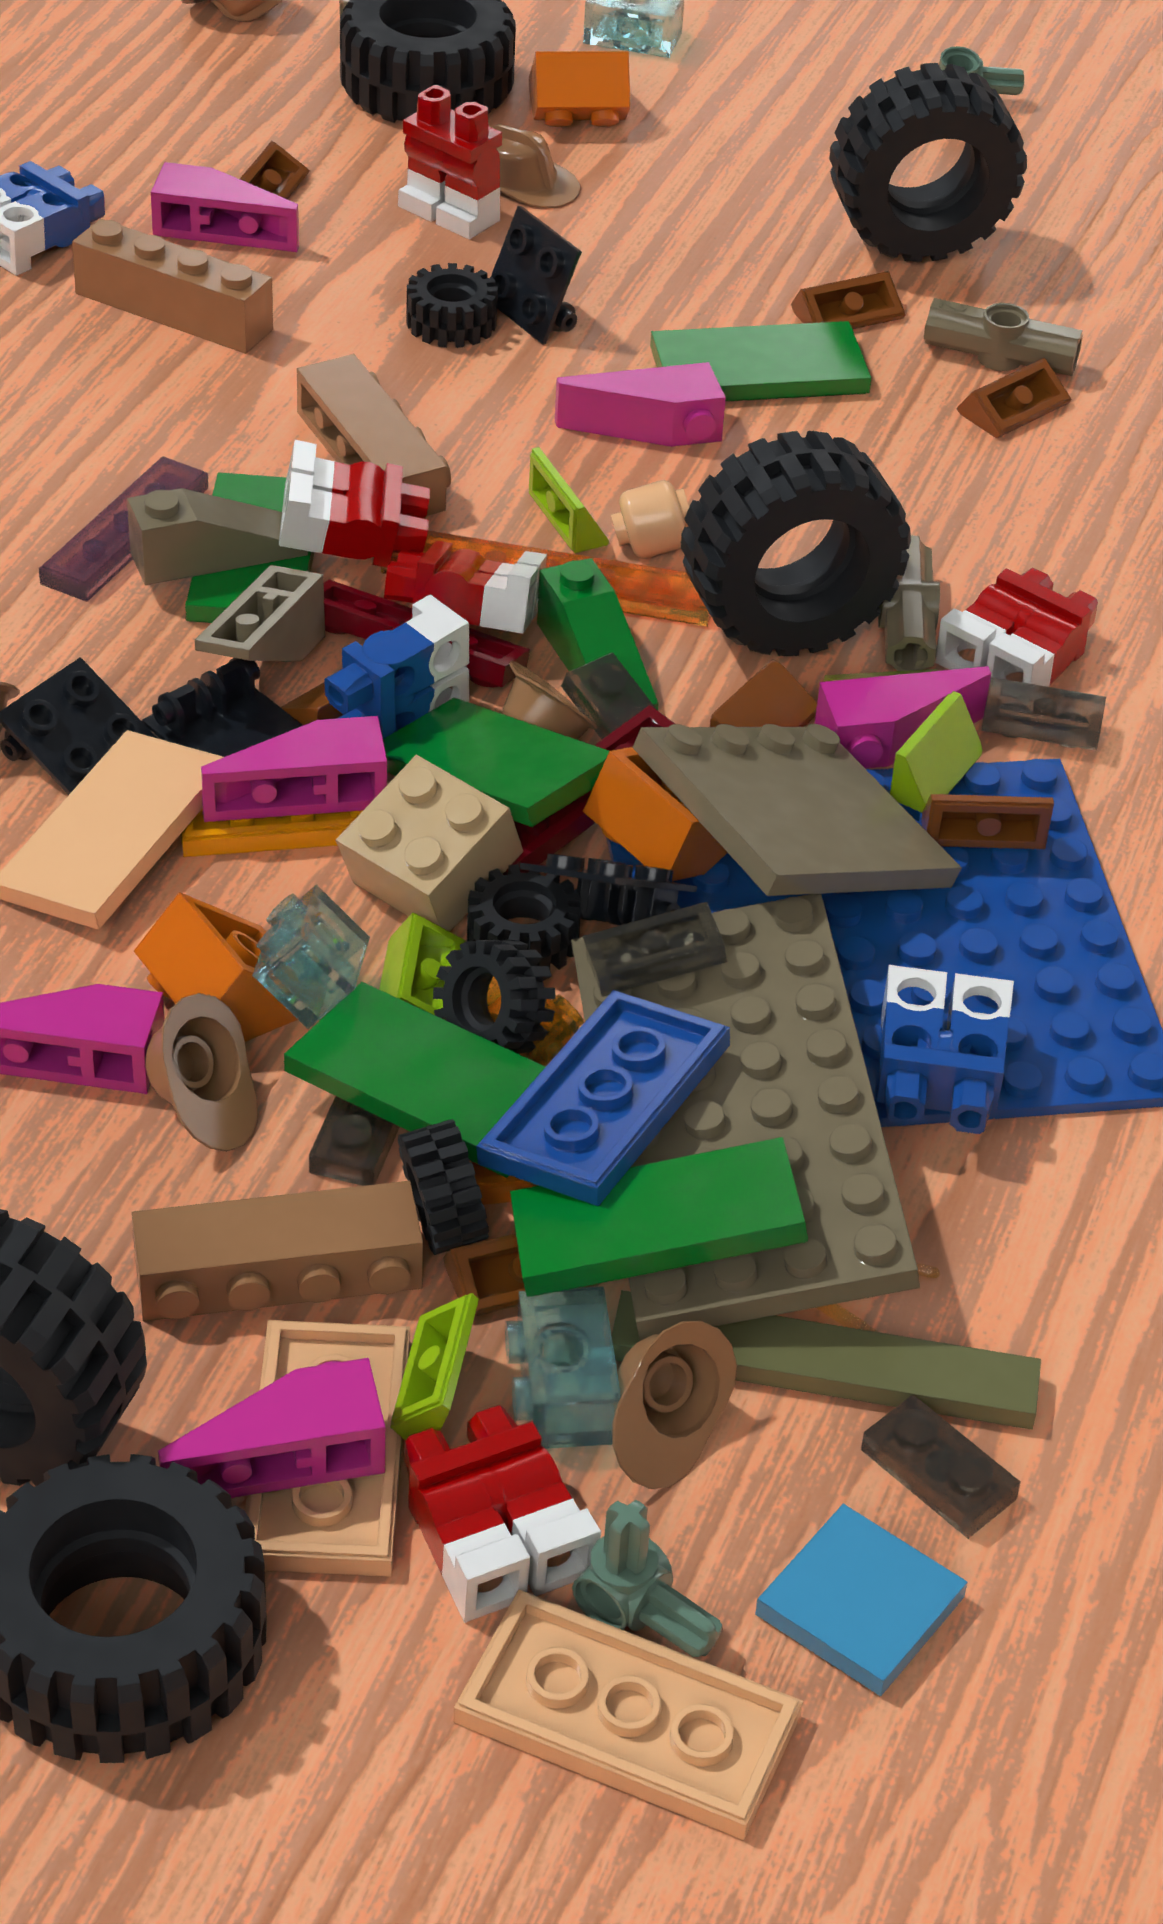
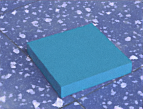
[755,1504,968,1697]

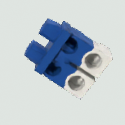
[0,161,105,276]
[324,594,469,739]
[877,965,1014,1134]

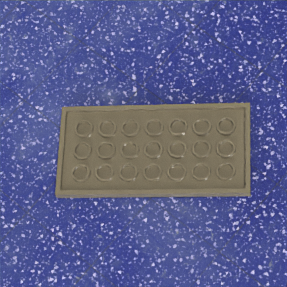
[571,894,920,1340]

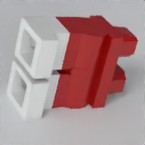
[398,85,502,240]
[279,440,430,568]
[384,540,547,634]
[935,567,1098,709]
[404,1405,601,1623]

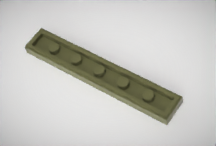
[609,1290,1041,1430]

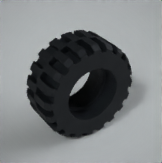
[340,0,516,123]
[829,63,1027,262]
[681,431,911,656]
[0,1209,147,1486]
[0,1454,267,1763]

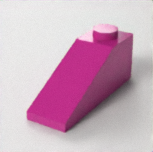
[151,162,299,252]
[555,362,726,447]
[815,666,991,769]
[201,716,387,822]
[0,984,165,1094]
[158,1358,386,1498]

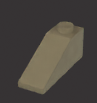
[127,488,308,585]
[195,565,325,662]

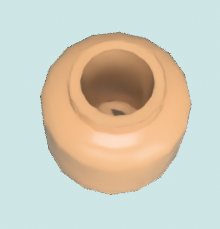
[611,480,689,559]

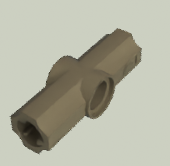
[924,298,1083,376]
[878,535,940,671]

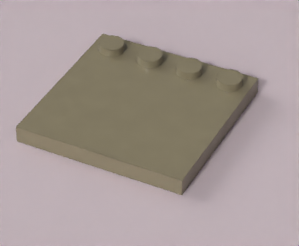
[632,724,962,896]

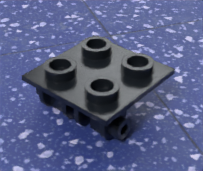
[490,206,582,344]
[0,657,157,795]
[142,658,304,757]
[520,853,697,928]

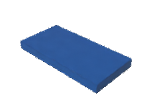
[476,990,730,1206]

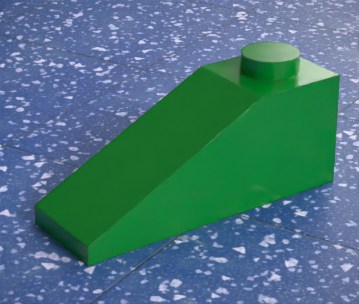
[537,558,659,725]

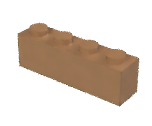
[72,219,273,354]
[297,354,451,516]
[132,1181,423,1321]

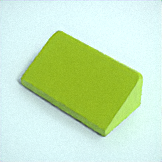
[529,447,609,553]
[890,691,982,813]
[379,912,466,1015]
[390,1293,479,1440]

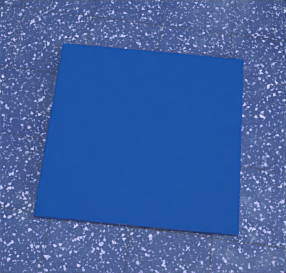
[606,759,1163,1127]

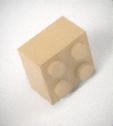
[336,754,523,932]

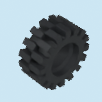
[406,263,498,348]
[467,864,581,970]
[433,940,556,1055]
[398,1119,489,1255]

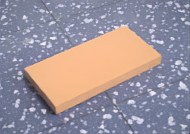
[0,730,224,930]
[245,1320,410,1577]
[453,1589,803,1841]

